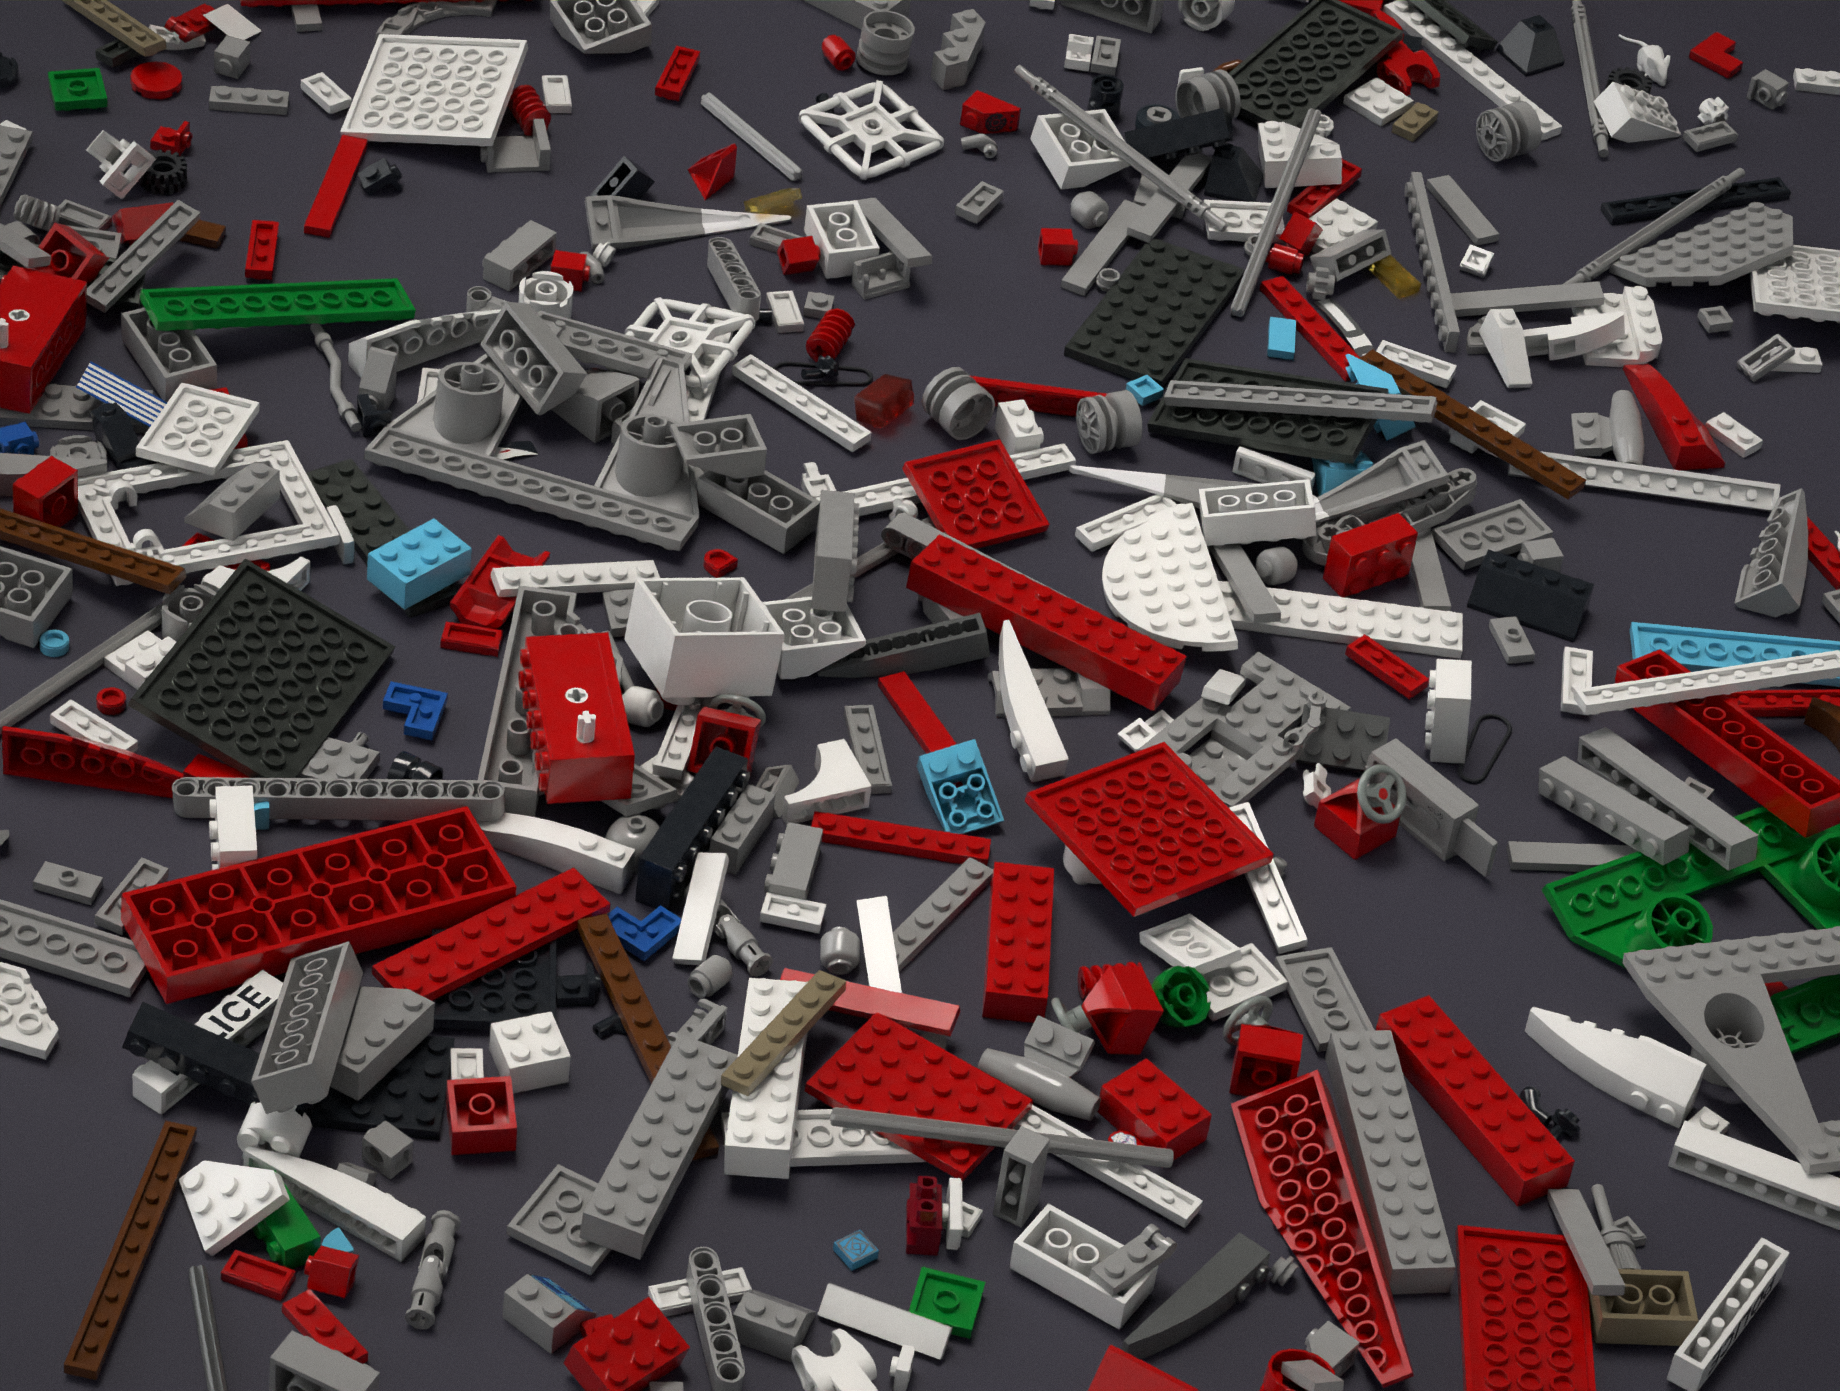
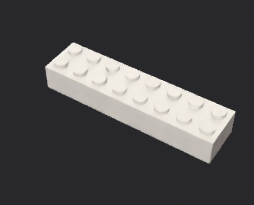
[724,978,808,1179]

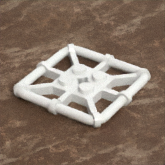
[799,80,944,180]
[610,297,756,389]

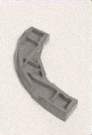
[375,0,497,41]

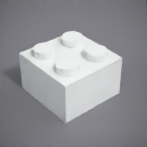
[489,1012,571,1093]

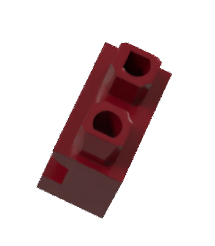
[905,1176,942,1256]

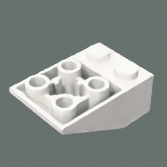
[1593,82,1681,143]

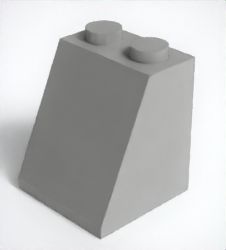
[551,367,640,443]

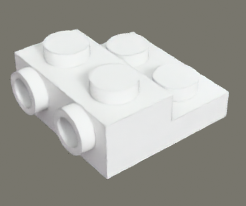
[1449,400,1526,457]
[104,630,176,690]

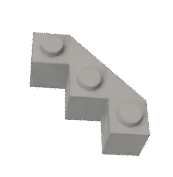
[931,9,986,90]

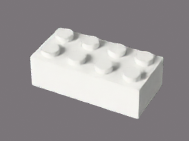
[1199,479,1316,546]
[1009,1203,1158,1330]

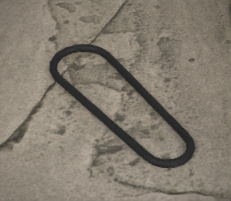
[773,361,873,386]
[1458,713,1512,783]

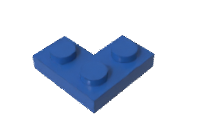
[383,681,448,740]
[607,905,682,961]

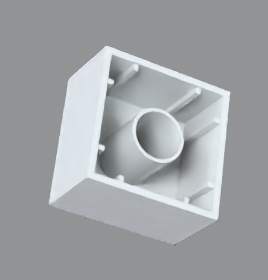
[624,577,785,705]

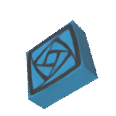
[833,1230,879,1271]

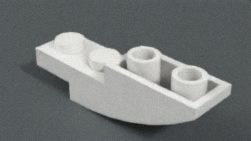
[1523,311,1625,360]

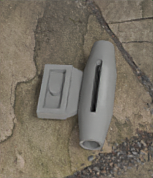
[1571,390,1645,465]
[978,1015,1101,1121]

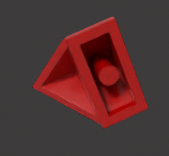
[687,143,737,200]

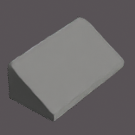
[756,765,799,818]

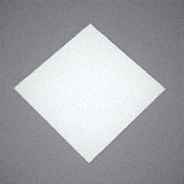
[203,4,262,40]

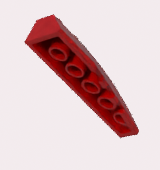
[1623,363,1725,471]
[2,726,184,798]

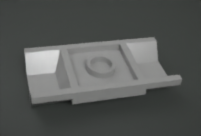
[987,668,1110,718]

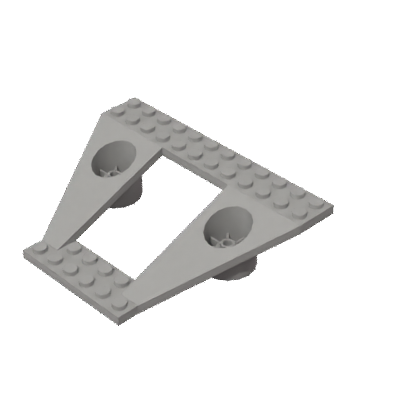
[364,310,699,551]
[1622,926,1840,1175]

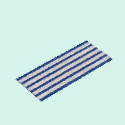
[76,361,167,427]

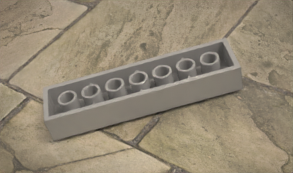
[251,942,363,1114]
[579,1034,738,1260]

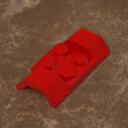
[450,535,550,629]

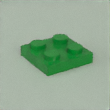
[48,68,107,111]
[909,1267,985,1339]

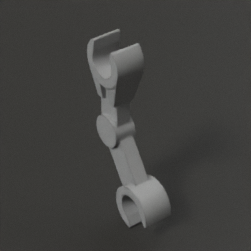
[1283,690,1327,752]

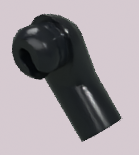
[592,1013,628,1039]

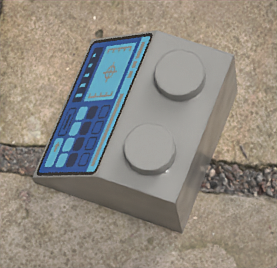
[502,1274,597,1354]

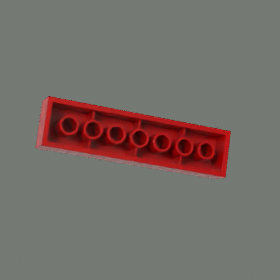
[1376,995,1575,1207]

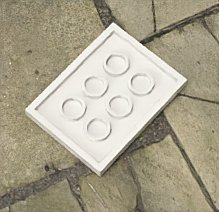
[136,382,259,477]

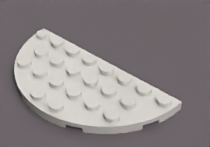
[1102,503,1238,651]

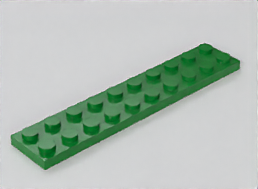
[140,278,416,331]

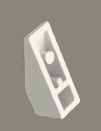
[1478,309,1532,388]

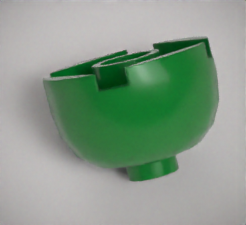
[1151,965,1211,1028]

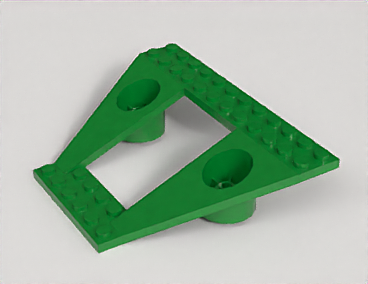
[1542,806,1840,1054]

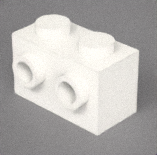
[995,400,1044,455]

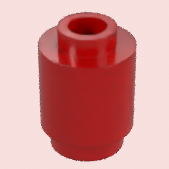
[821,35,856,70]
[1265,243,1305,275]

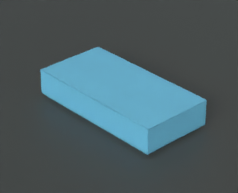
[1267,317,1296,360]

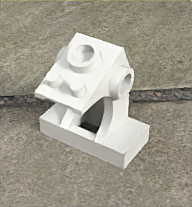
[86,130,156,199]

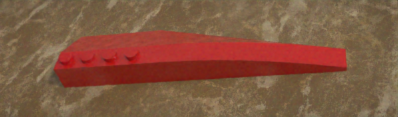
[1231,1069,1414,1388]

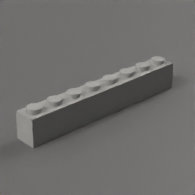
[1577,727,1758,871]

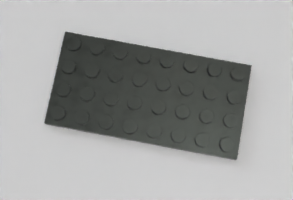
[1228,0,1403,129]
[1064,238,1245,387]
[1147,358,1389,464]

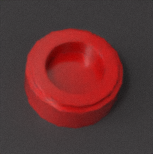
[96,687,126,715]

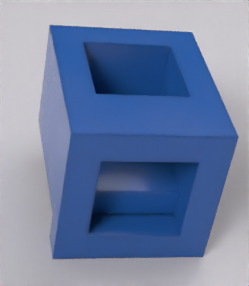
[0,422,39,455]

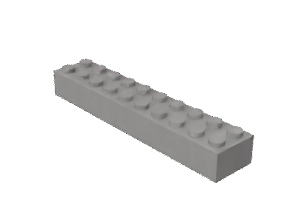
[1325,1030,1456,1294]

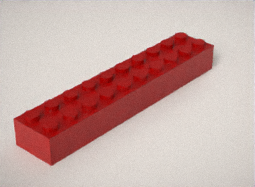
[906,534,1187,711]
[1615,649,1840,838]

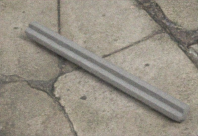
[701,92,803,181]

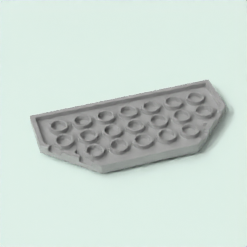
[1609,202,1793,287]

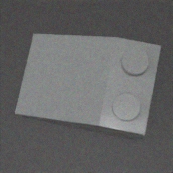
[670,414,767,479]

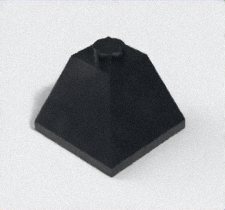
[1496,15,1565,77]
[1204,143,1263,202]

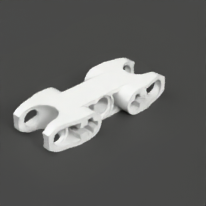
[791,1328,878,1391]

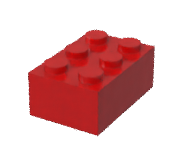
[1323,513,1418,598]
[1097,1058,1212,1168]
[563,1297,690,1391]

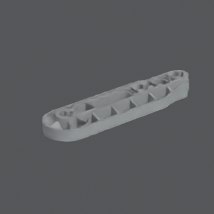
[1302,468,1477,566]

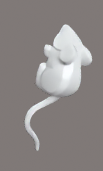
[1618,34,1670,86]

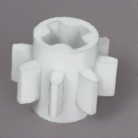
[1697,97,1730,125]

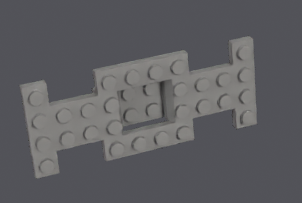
[1138,652,1351,808]

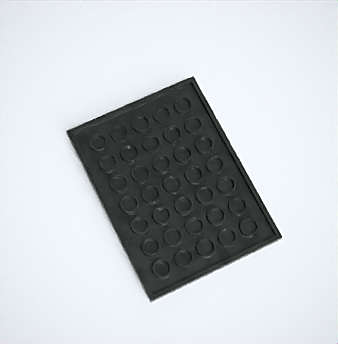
[128,559,396,778]

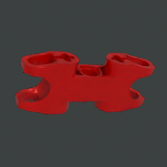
[1370,10,1441,96]

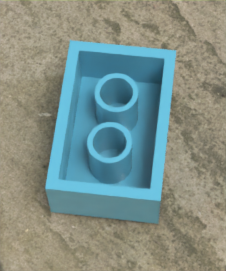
[367,518,472,610]

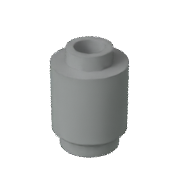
[687,955,733,998]

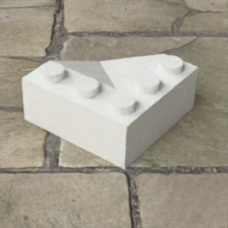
[1030,109,1130,189]
[1258,121,1342,188]
[762,596,866,679]

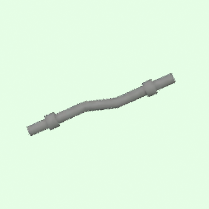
[310,323,361,432]

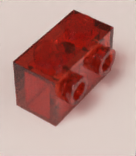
[854,374,914,428]

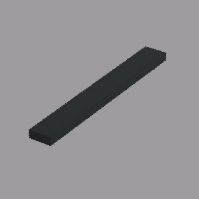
[1600,177,1791,225]

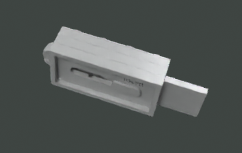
[1365,738,1498,877]

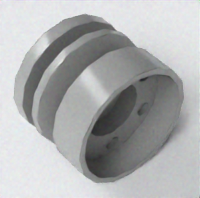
[856,10,915,76]
[1175,69,1241,120]
[1476,101,1542,162]
[922,367,995,440]
[1076,390,1142,454]

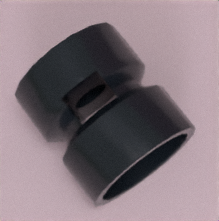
[1087,74,1124,121]
[387,751,444,780]

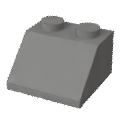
[733,1290,816,1362]

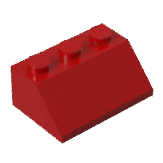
[1088,1345,1199,1391]

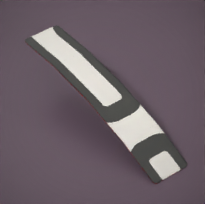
[1314,298,1375,357]

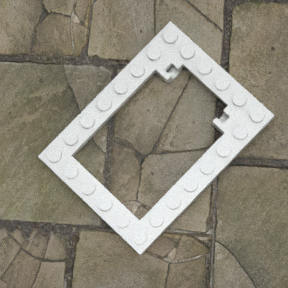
[78,440,340,586]

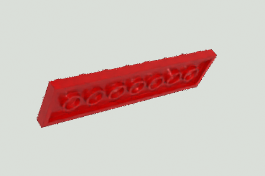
[372,867,611,1001]

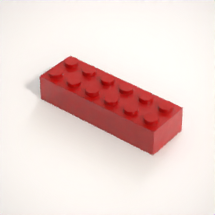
[982,861,1054,1023]

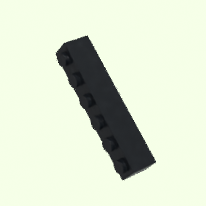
[122,1002,309,1117]

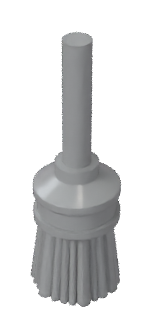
[1591,1184,1642,1270]

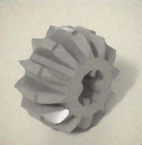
[13,195,61,232]

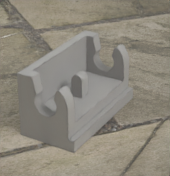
[851,252,910,300]
[667,999,727,1047]

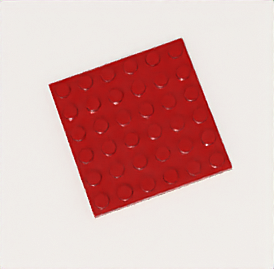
[1025,742,1274,917]

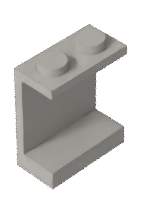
[478,119,551,173]

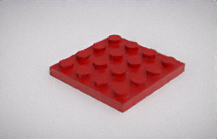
[902,439,1050,549]

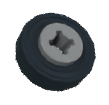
[1135,104,1180,129]

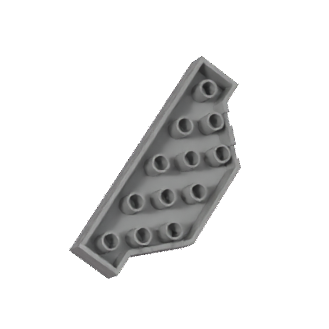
[478,585,623,817]

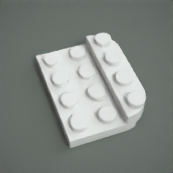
[1572,286,1662,367]

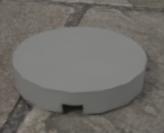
[50,435,107,460]

